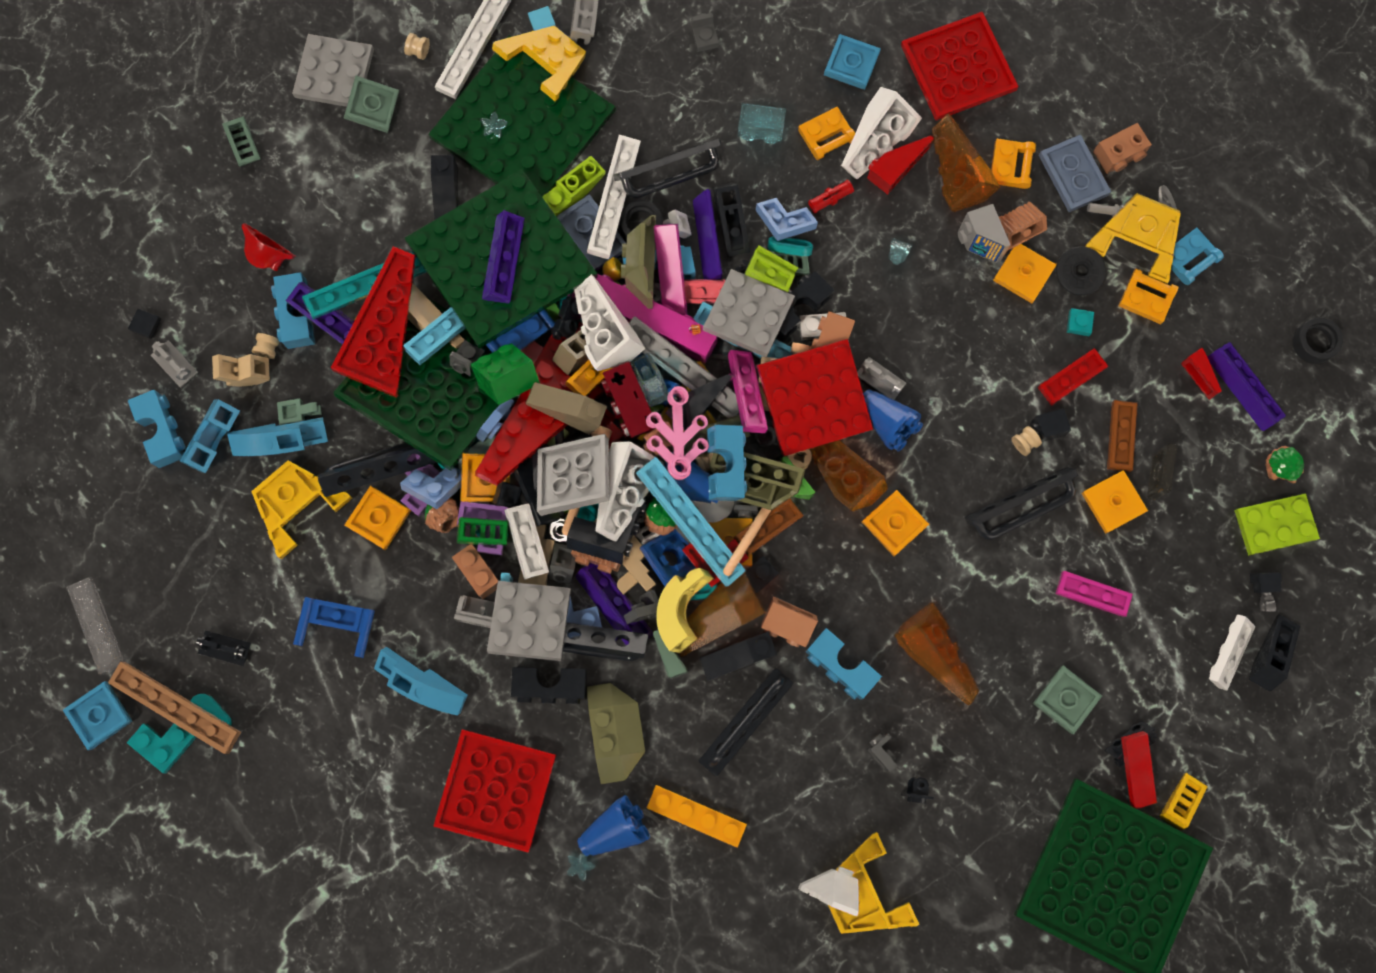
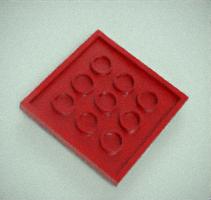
[901,11,1019,121]
[756,339,873,456]
[433,729,557,853]

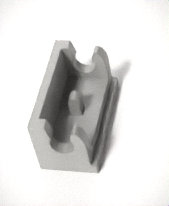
[570,0,598,45]
[454,595,495,628]

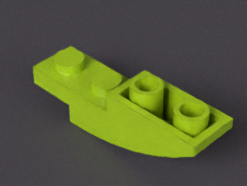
[542,156,606,216]

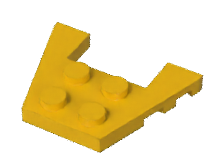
[492,26,586,101]
[1085,193,1181,284]
[251,460,352,559]
[827,832,919,934]

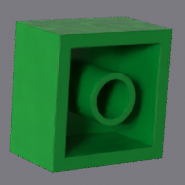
[471,343,540,405]

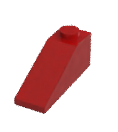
[867,136,934,195]

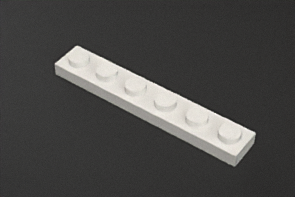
[435,0,512,99]
[587,135,641,259]

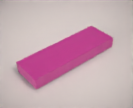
[1055,571,1133,617]

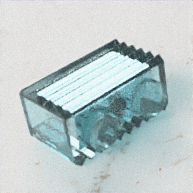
[738,103,786,144]
[630,353,669,407]

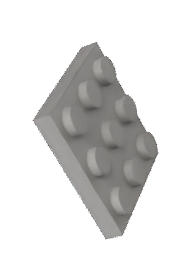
[292,34,374,107]
[703,269,795,358]
[537,434,609,516]
[487,581,571,661]

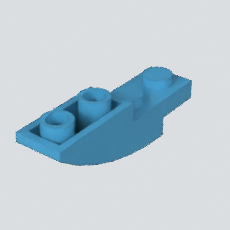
[227,417,328,456]
[374,647,468,715]

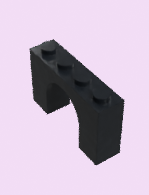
[567,491,652,565]

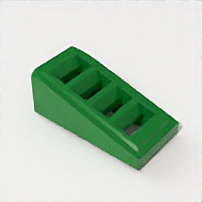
[457,517,508,545]

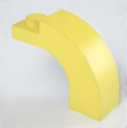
[657,568,714,653]

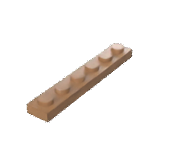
[108,662,241,754]

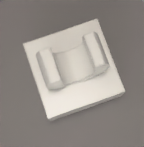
[663,210,692,239]

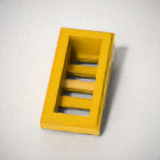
[1159,773,1208,830]

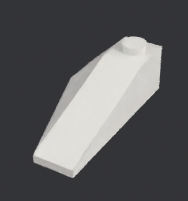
[841,87,922,179]
[574,274,645,371]
[595,441,664,541]
[798,866,859,916]

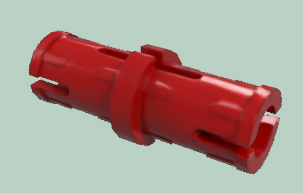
[808,179,854,214]

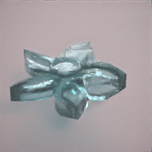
[480,112,508,138]
[567,853,596,881]

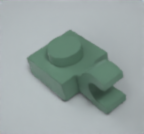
[277,398,322,425]

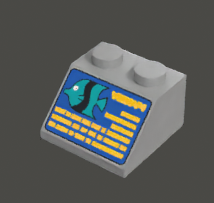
[958,204,1011,263]

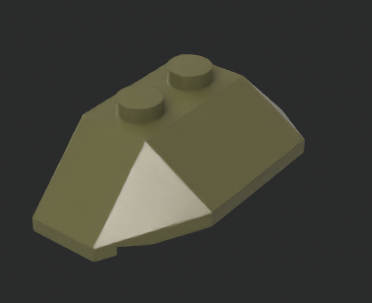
[621,215,656,309]
[709,452,805,510]
[587,683,645,784]

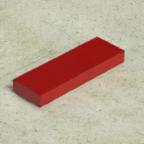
[1037,348,1108,406]
[1121,731,1157,809]

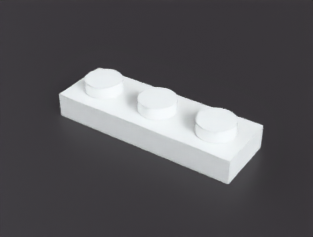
[504,503,549,580]
[1209,614,1255,691]

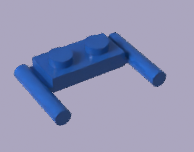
[486,309,555,353]
[293,597,375,658]

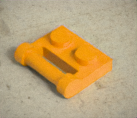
[798,107,855,160]
[989,138,1036,189]
[1118,268,1179,325]

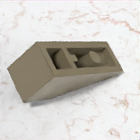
[552,330,589,376]
[526,382,607,434]

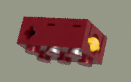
[601,361,657,444]

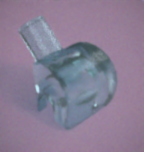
[888,238,913,264]

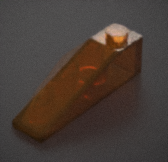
[932,114,1000,212]
[809,440,888,512]
[679,572,766,657]
[894,602,979,705]

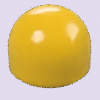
[602,257,622,281]

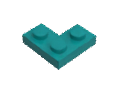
[127,723,197,774]

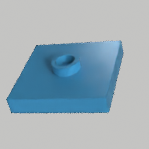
[824,34,881,90]
[63,681,133,750]

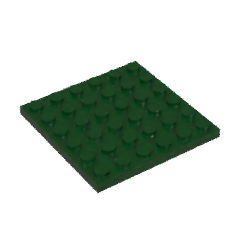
[428,35,616,196]
[405,170,598,349]
[333,297,499,471]
[1014,779,1213,973]

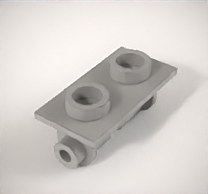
[151,340,199,388]
[857,357,907,400]

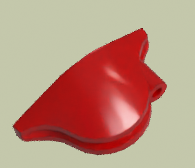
[241,223,296,271]

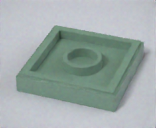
[344,75,399,133]
[1033,665,1102,734]

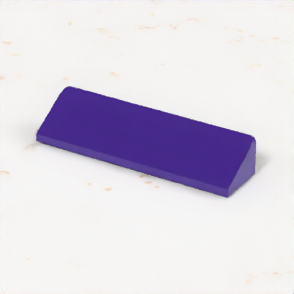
[693,189,722,280]
[482,210,525,303]
[285,282,354,344]
[1207,342,1286,431]
[575,563,653,646]

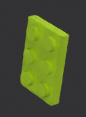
[1234,494,1320,556]

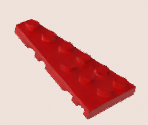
[331,246,416,398]
[475,361,604,486]

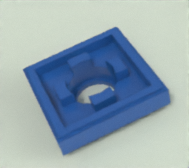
[639,529,696,587]

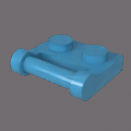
[1171,227,1224,285]

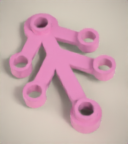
[646,386,709,480]

